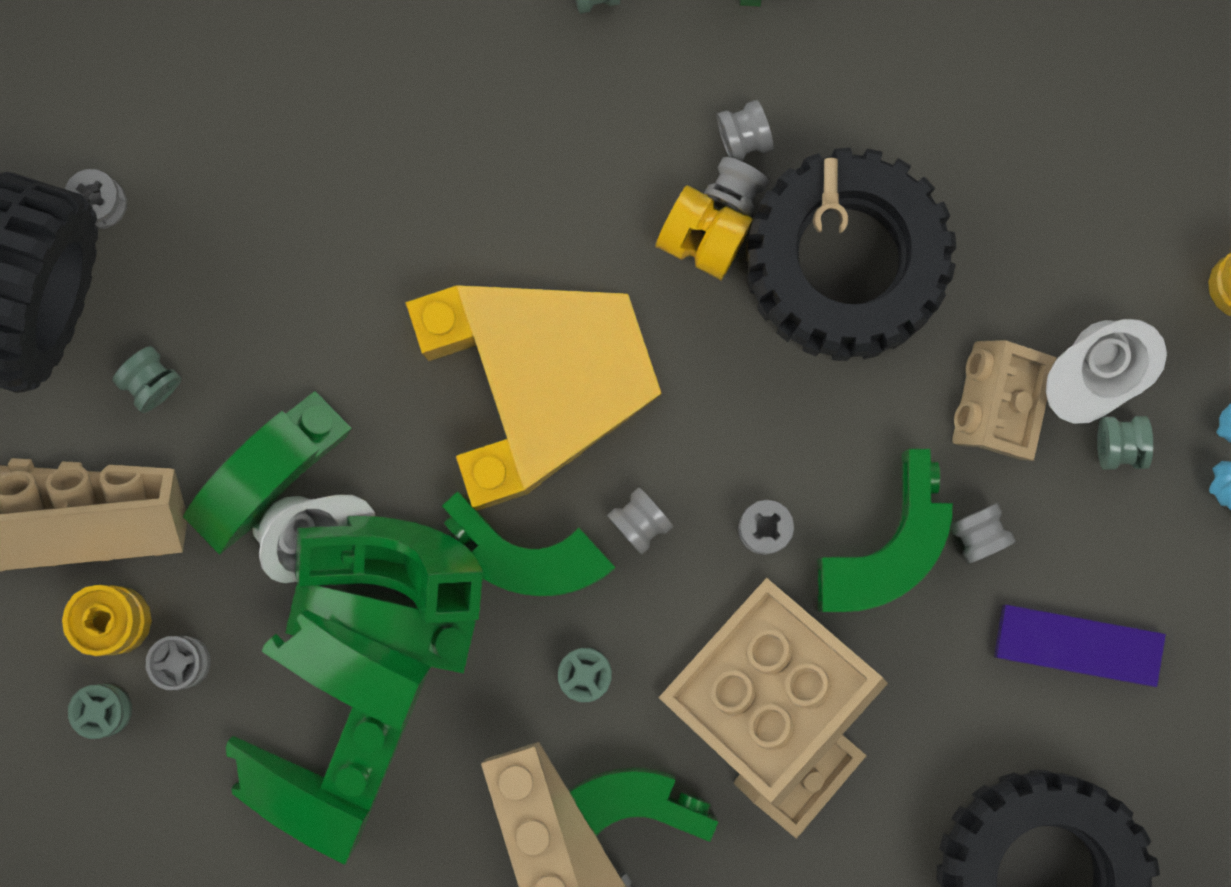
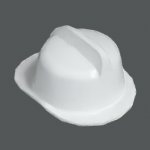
[1045,319,1167,424]
[252,495,375,583]

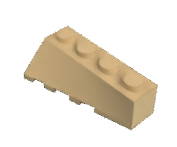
[0,458,187,572]
[481,742,627,887]

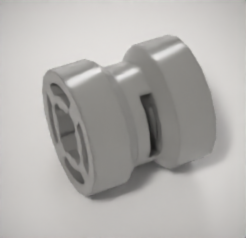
[146,636,211,690]

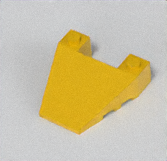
[405,285,662,511]

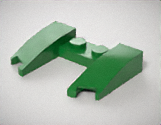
[226,609,431,865]

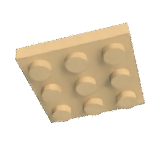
[659,578,888,808]

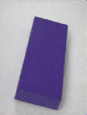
[994,605,1166,687]

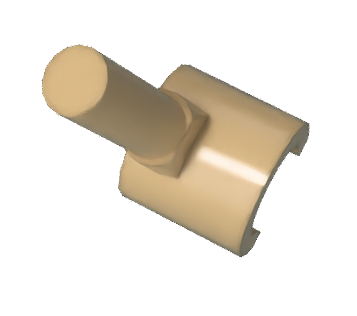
[813,158,848,233]

